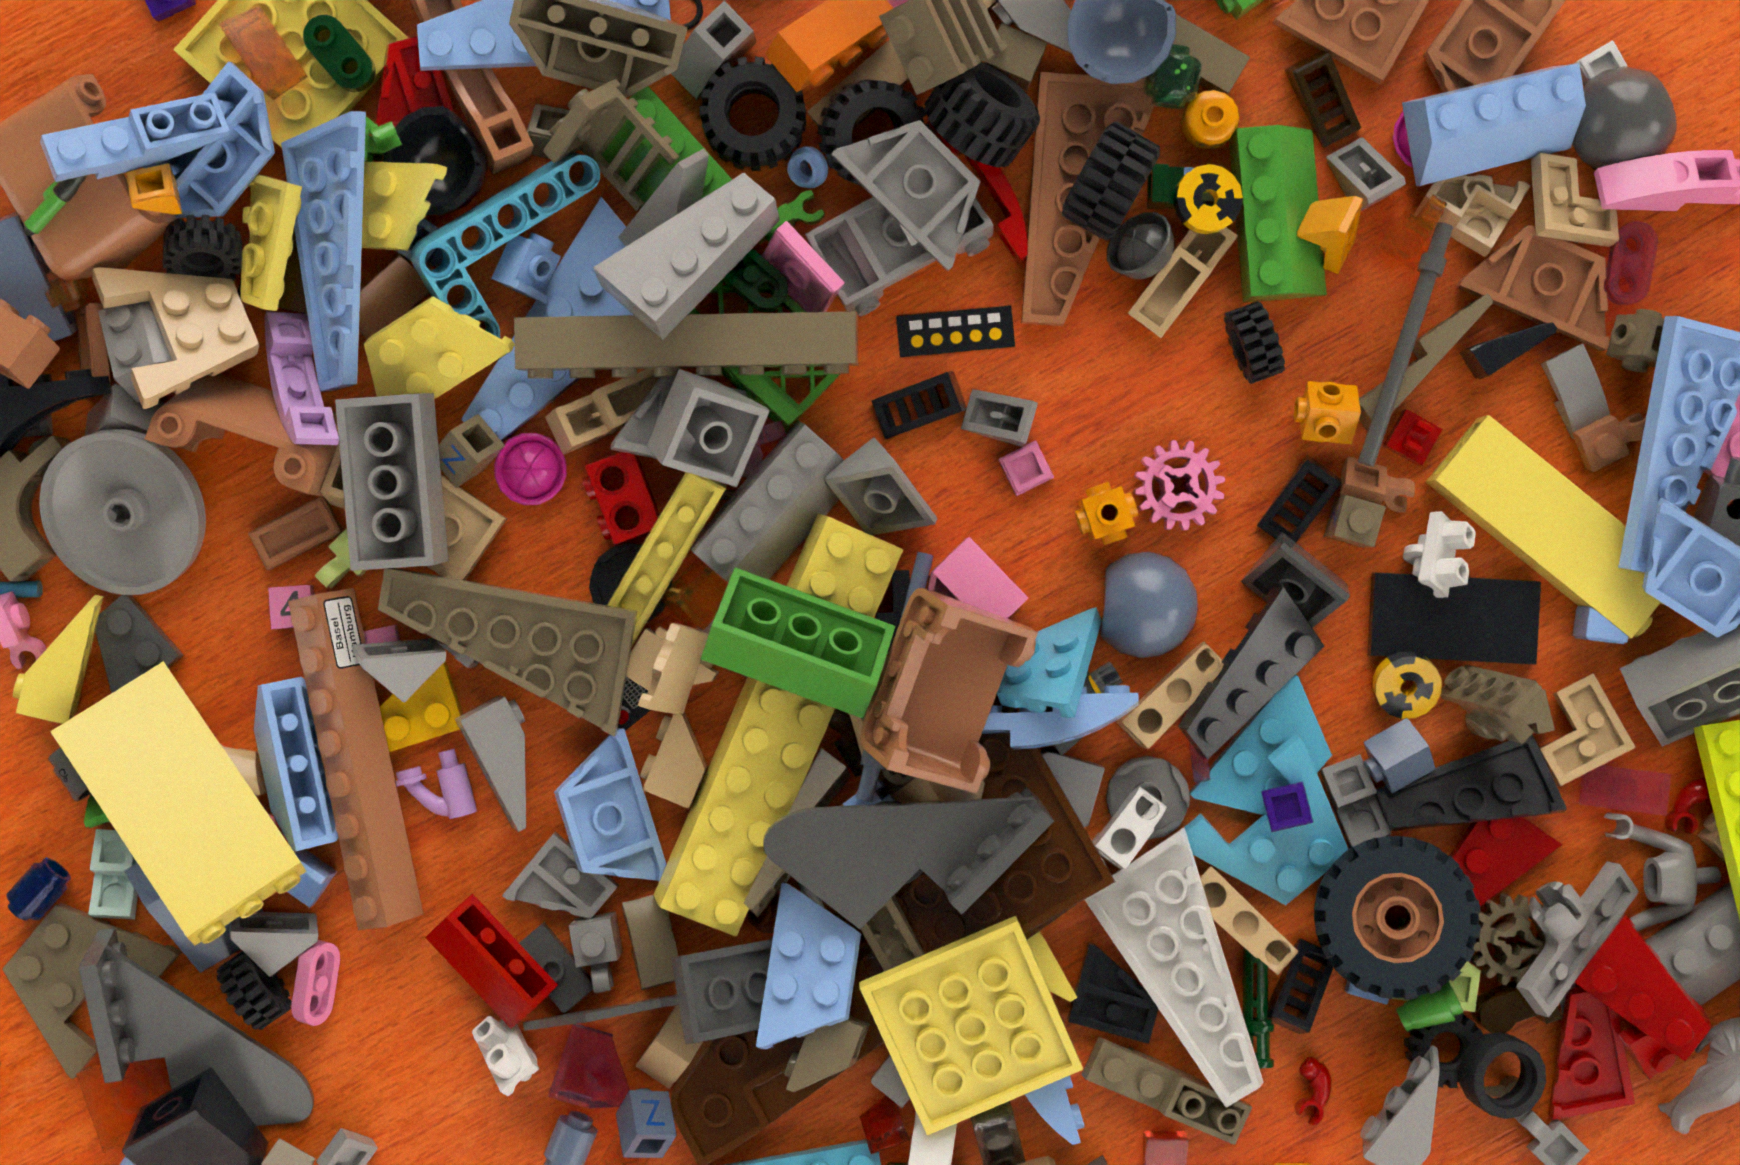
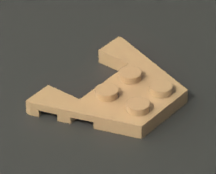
[92,267,259,409]

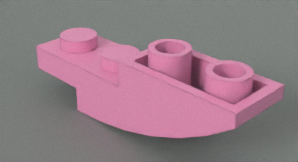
[1594,150,1740,211]

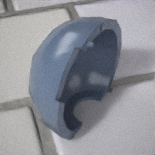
[1067,0,1176,84]
[1100,552,1198,658]

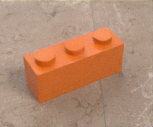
[765,0,893,93]

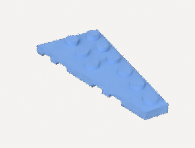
[417,0,671,71]
[281,111,366,392]
[461,197,633,442]
[1618,316,1740,573]

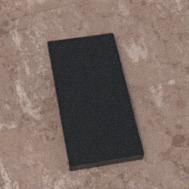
[1367,573,1541,665]

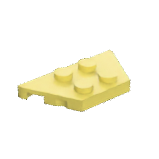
[362,162,447,251]
[364,296,515,399]

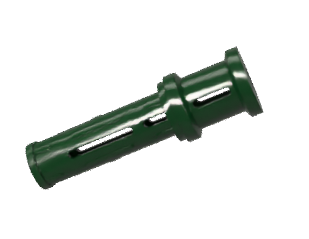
[1242,947,1274,1069]

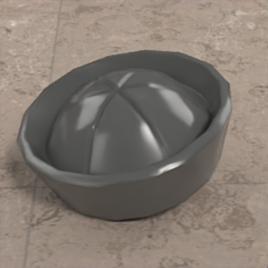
[1107,212,1174,279]

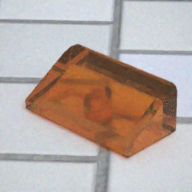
[219,6,308,100]

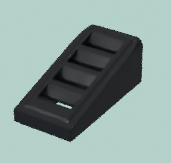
[1460,322,1557,379]
[871,371,967,439]
[1257,455,1341,542]
[1268,938,1333,1034]

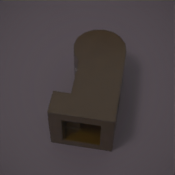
[1472,981,1562,1033]

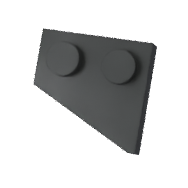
[95,595,183,693]

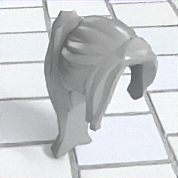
[1658,1017,1740,1134]

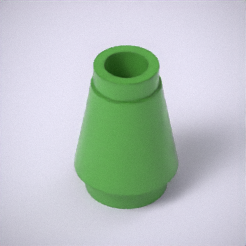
[1396,981,1464,1032]

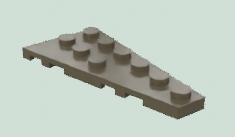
[378,568,637,737]

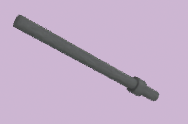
[1358,222,1453,467]

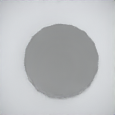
[1106,756,1190,840]

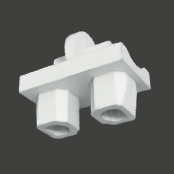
[1403,511,1476,598]
[472,1016,540,1097]

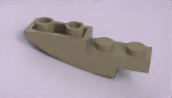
[1081,1037,1252,1145]

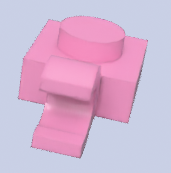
[0,591,46,669]

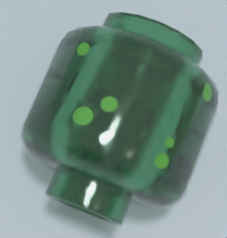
[1143,44,1202,109]

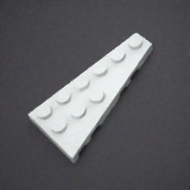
[1085,827,1264,1108]

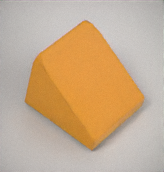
[126,163,182,214]

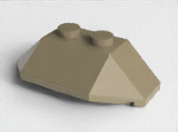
[509,0,688,98]

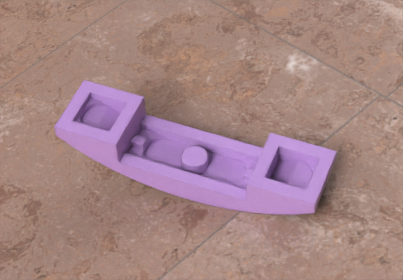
[264,311,339,445]

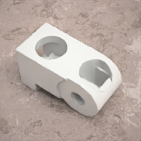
[1092,786,1167,869]

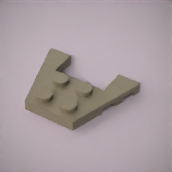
[2,903,182,1079]

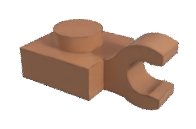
[1572,412,1646,472]
[1340,456,1415,513]

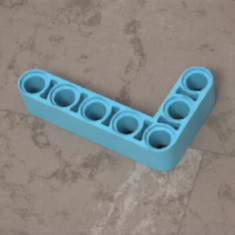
[411,153,600,338]

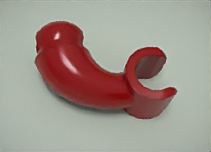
[1665,778,1711,834]
[1294,1057,1332,1126]

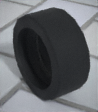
[1459,1032,1546,1119]

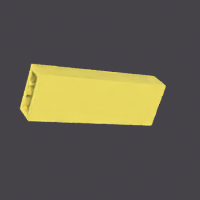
[1426,415,1663,639]

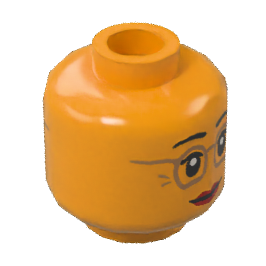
[1181,90,1239,150]

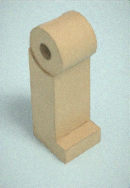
[1115,642,1224,749]
[1200,866,1299,975]

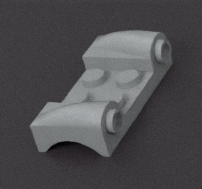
[805,197,993,316]

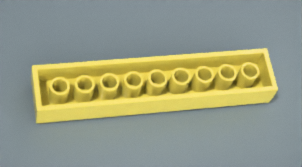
[653,513,904,937]

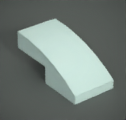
[88,829,138,919]

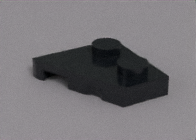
[1067,942,1158,1044]

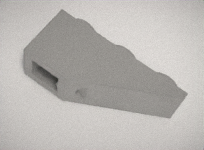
[1360,1045,1440,1165]

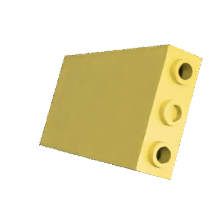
[50,661,307,946]

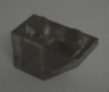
[971,1101,1025,1165]

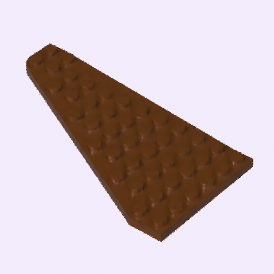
[671,694,1116,1165]

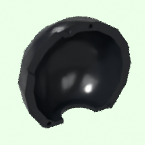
[383,106,488,215]

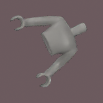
[1604,812,1721,931]

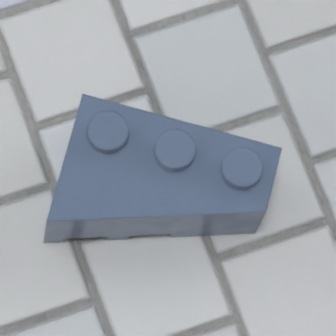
[0,212,78,341]

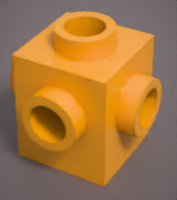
[1293,381,1361,444]
[1074,482,1138,545]

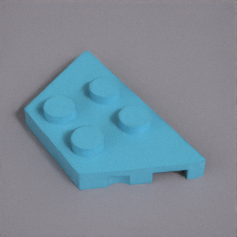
[997,607,1102,718]
[1189,675,1332,815]

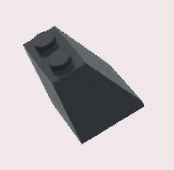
[122,1067,269,1165]

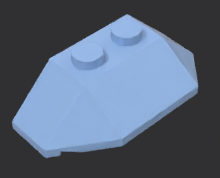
[143,61,275,218]
[253,677,338,851]

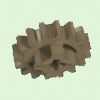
[1471,893,1546,986]

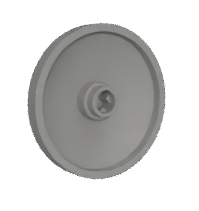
[39,429,206,595]

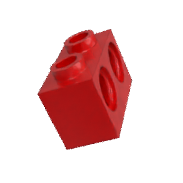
[582,452,660,545]

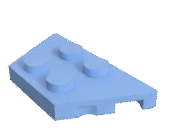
[1642,497,1740,638]
[554,728,667,881]
[756,883,861,1049]

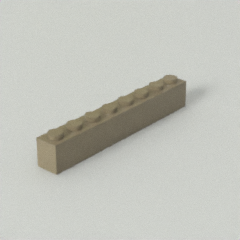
[514,311,858,379]

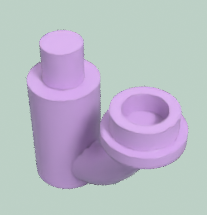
[395,749,477,819]

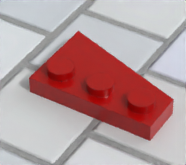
[1449,817,1563,907]
[1574,913,1712,1062]

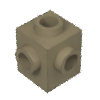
[1606,309,1664,373]

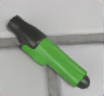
[24,176,87,236]

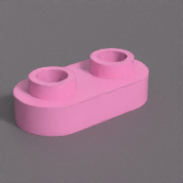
[291,940,340,1026]

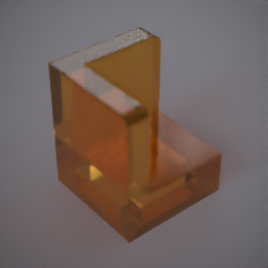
[661,562,728,631]

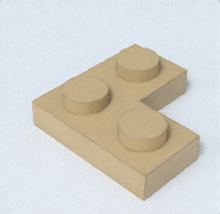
[1531,153,1619,247]
[1539,673,1636,787]

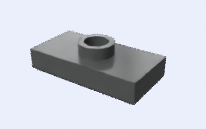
[519,922,593,1014]

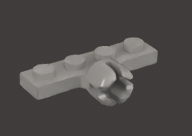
[1516,861,1639,1017]

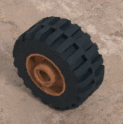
[1314,836,1481,1000]

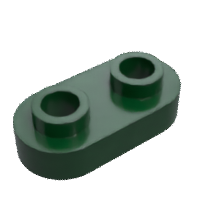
[303,15,376,92]
[722,248,788,312]

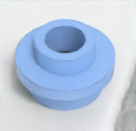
[787,146,828,188]

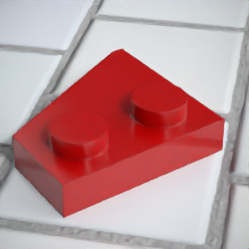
[375,36,454,127]

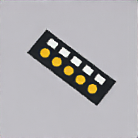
[896,306,1015,357]

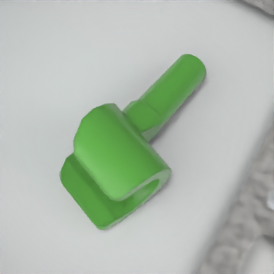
[365,116,402,153]

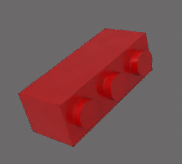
[425,893,558,1029]

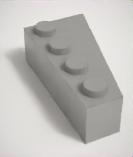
[593,173,780,340]

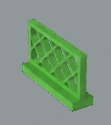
[689,261,841,433]

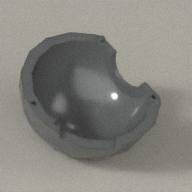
[1572,66,1677,170]

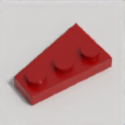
[1548,987,1635,1120]

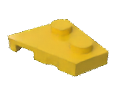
[380,661,463,752]

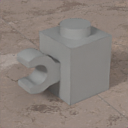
[569,911,623,993]

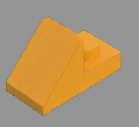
[1297,196,1363,274]

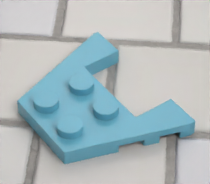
[1185,732,1349,905]

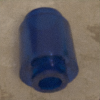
[6,858,71,921]

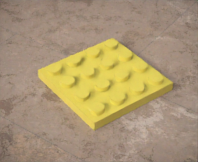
[173,0,408,148]
[859,916,1083,1136]

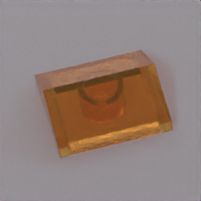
[75,1057,172,1153]

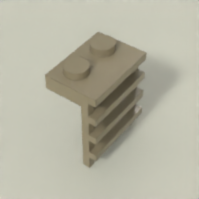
[879,0,1008,95]
[543,79,679,211]

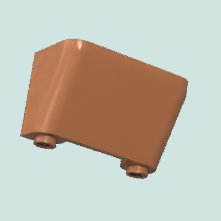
[0,74,177,280]
[145,373,339,497]
[860,588,1038,793]

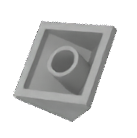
[824,437,938,535]

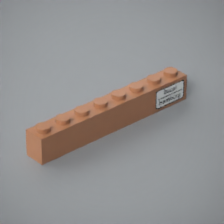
[288,588,424,930]

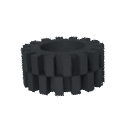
[163,215,242,280]
[1224,301,1285,384]
[217,951,292,1030]
[1404,1013,1483,1088]

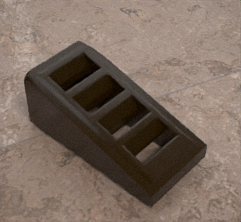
[1285,51,1361,147]

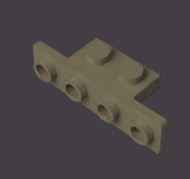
[1440,665,1542,744]

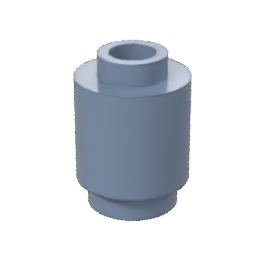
[544,1111,598,1165]

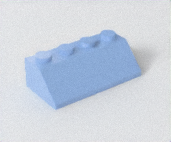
[1402,63,1586,186]

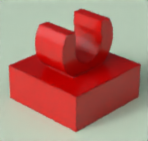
[1383,409,1443,466]

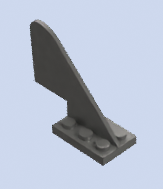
[763,787,1054,929]
[79,928,314,1126]
[523,939,773,1044]

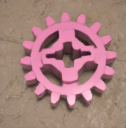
[1133,440,1225,531]

